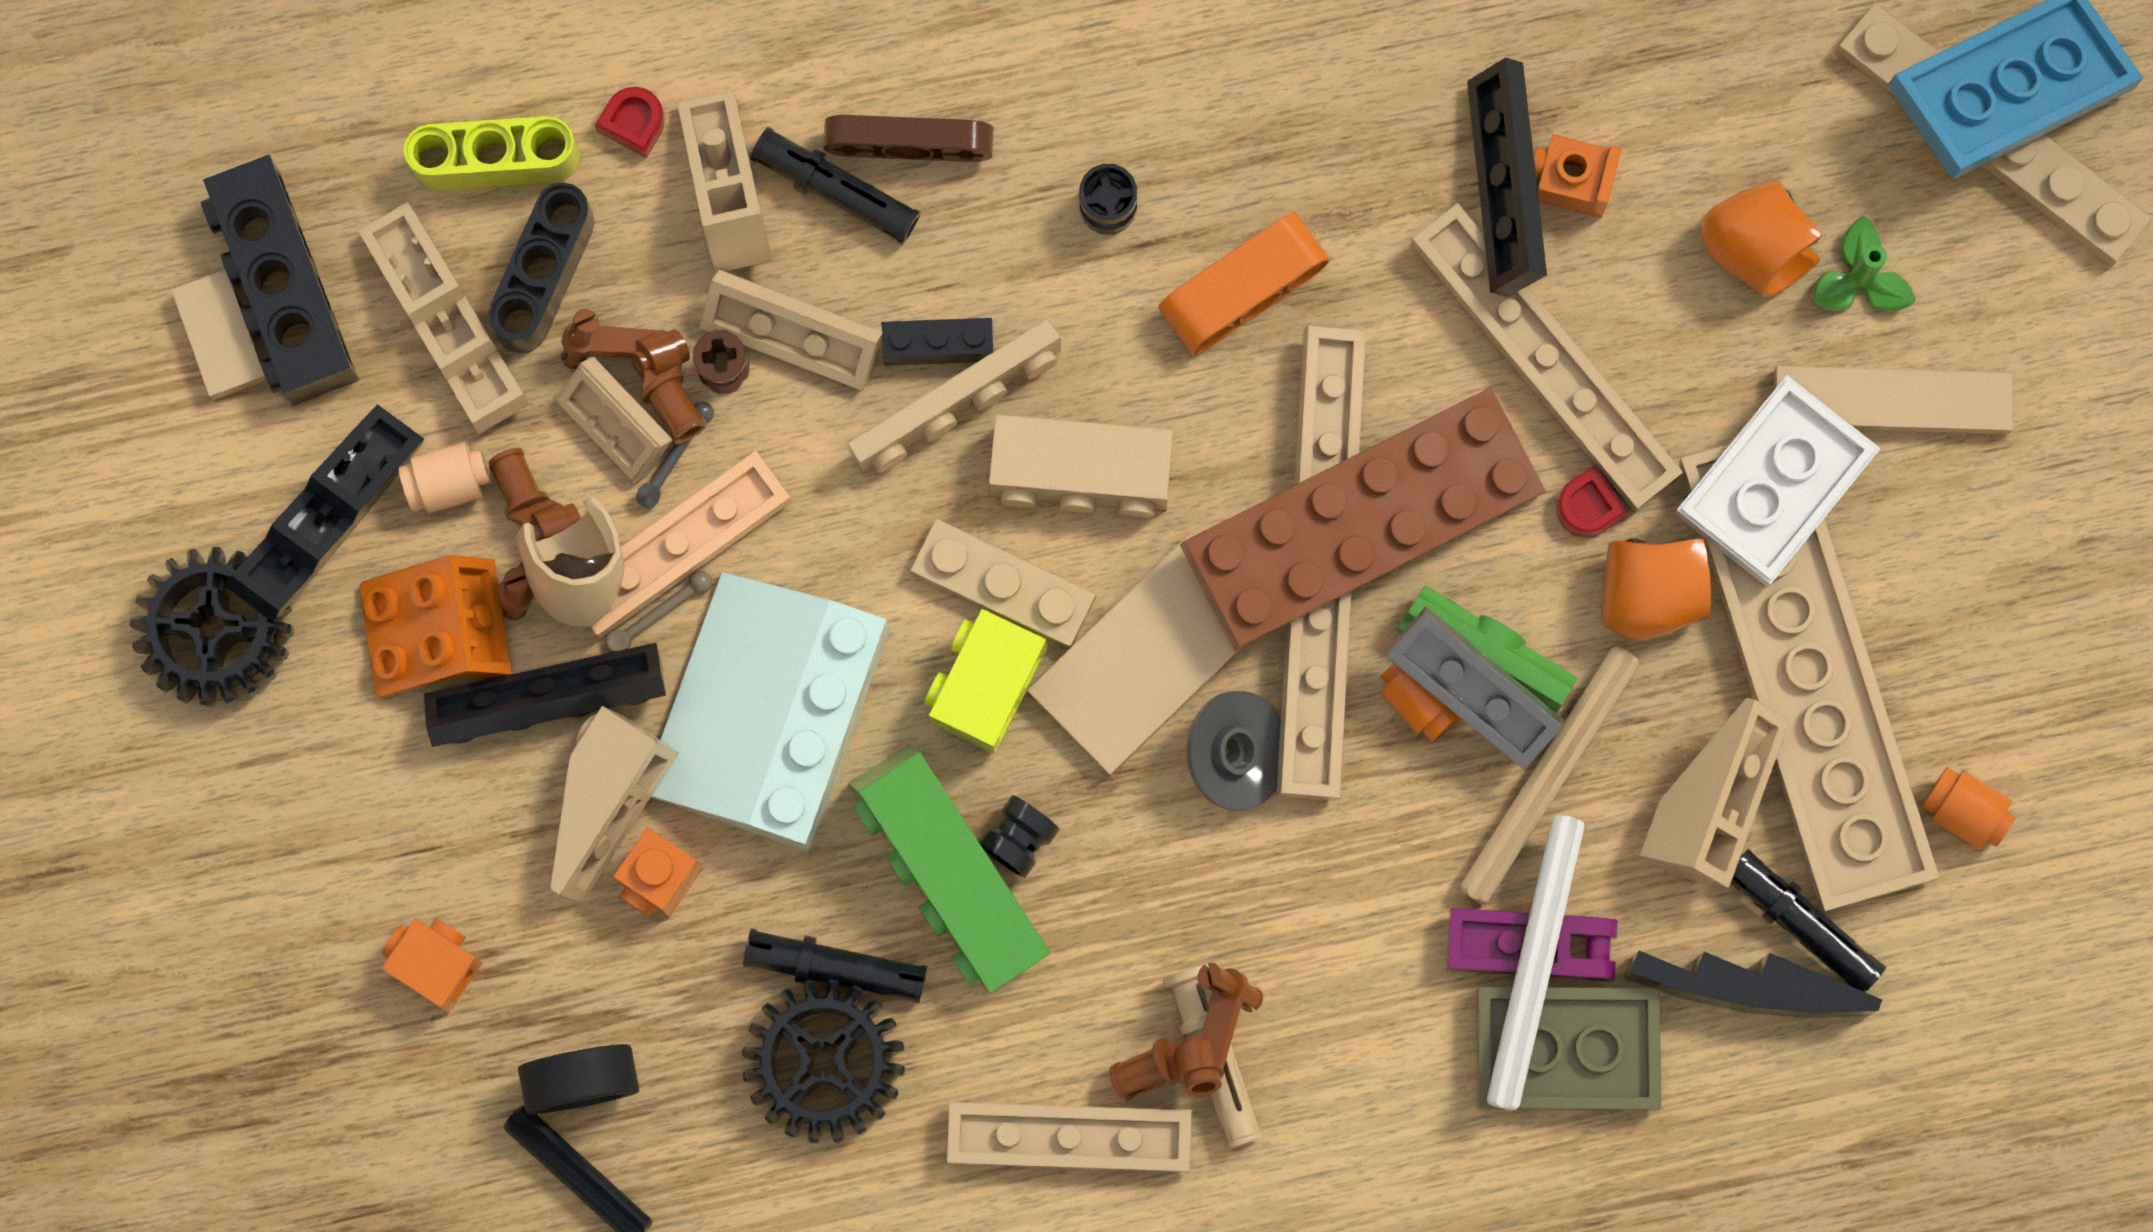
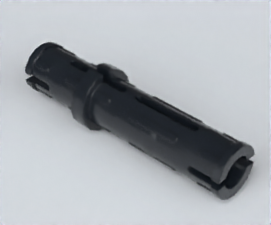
[750,127,921,245]
[1731,848,1886,992]
[743,928,927,1004]

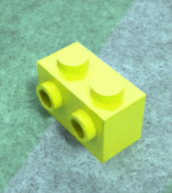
[924,609,1047,755]

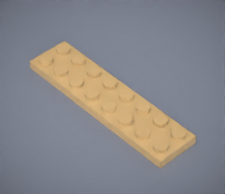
[1678,444,1940,914]

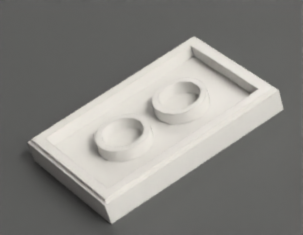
[1674,375,1881,588]

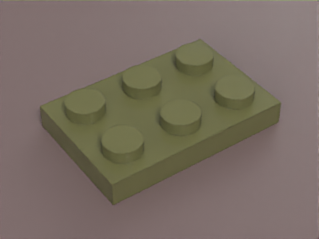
[1477,987,1661,1111]

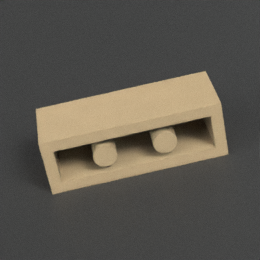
[989,414,1173,518]

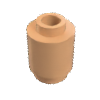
[399,441,491,514]

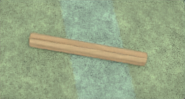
[1459,646,1639,906]

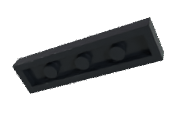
[1467,57,1547,297]
[424,642,666,747]

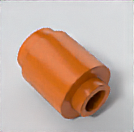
[1379,663,1460,743]
[1921,767,2016,851]

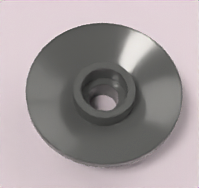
[1187,691,1281,811]

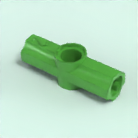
[1397,585,1578,713]

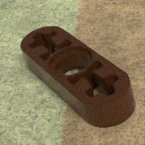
[823,115,994,162]

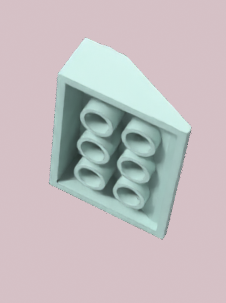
[650,572,890,853]

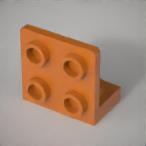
[359,555,512,697]

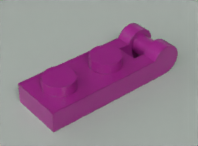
[1446,908,1618,981]

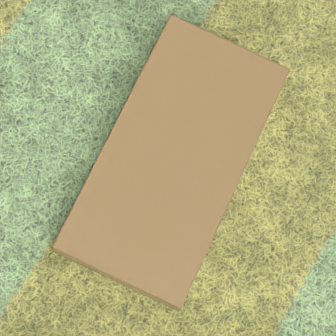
[1027,527,1245,777]

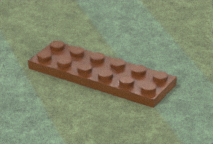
[1180,387,1546,651]

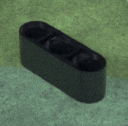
[488,182,595,354]

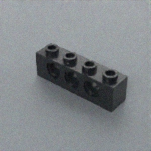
[200,154,359,406]

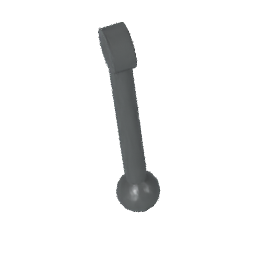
[636,401,714,509]

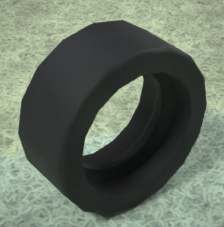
[518,1044,639,1114]

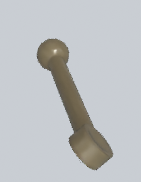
[607,571,712,652]

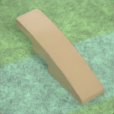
[358,202,530,434]

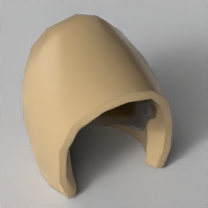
[516,496,624,627]

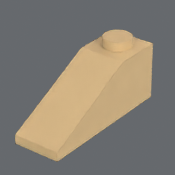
[677,90,772,274]
[1639,698,1789,888]
[550,706,679,904]

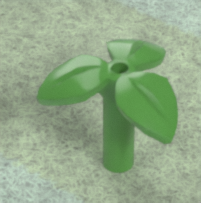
[1812,216,1916,312]

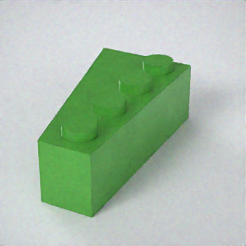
[849,744,1051,994]

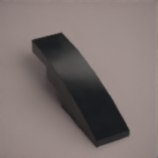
[226,404,424,622]
[1624,950,1883,1018]

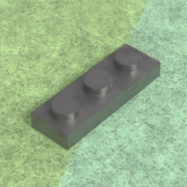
[1386,606,1564,770]

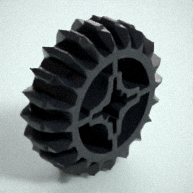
[130,547,294,708]
[742,980,905,1144]

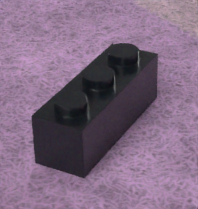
[881,318,994,366]

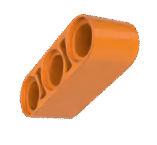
[1157,212,1330,356]

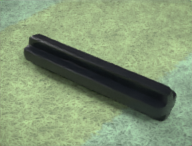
[504,1105,652,1232]

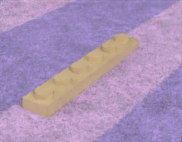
[1836,2,2152,267]
[1411,203,1683,513]

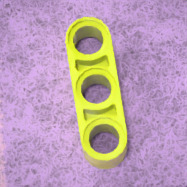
[404,116,580,190]

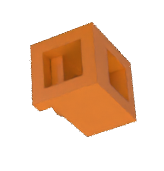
[1534,134,1622,218]

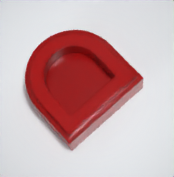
[595,87,665,158]
[1556,465,1629,537]

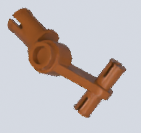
[561,309,707,444]
[488,448,581,621]
[1109,962,1263,1101]

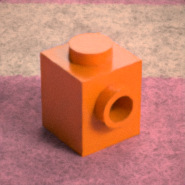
[613,827,703,918]
[381,918,483,1013]

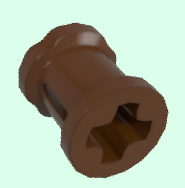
[693,330,750,394]

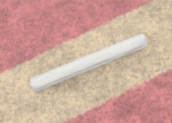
[1487,815,1585,1110]

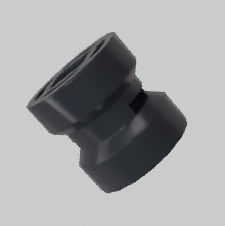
[1079,164,1137,234]
[978,795,1060,878]

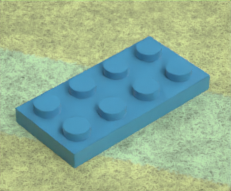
[1887,0,2143,180]

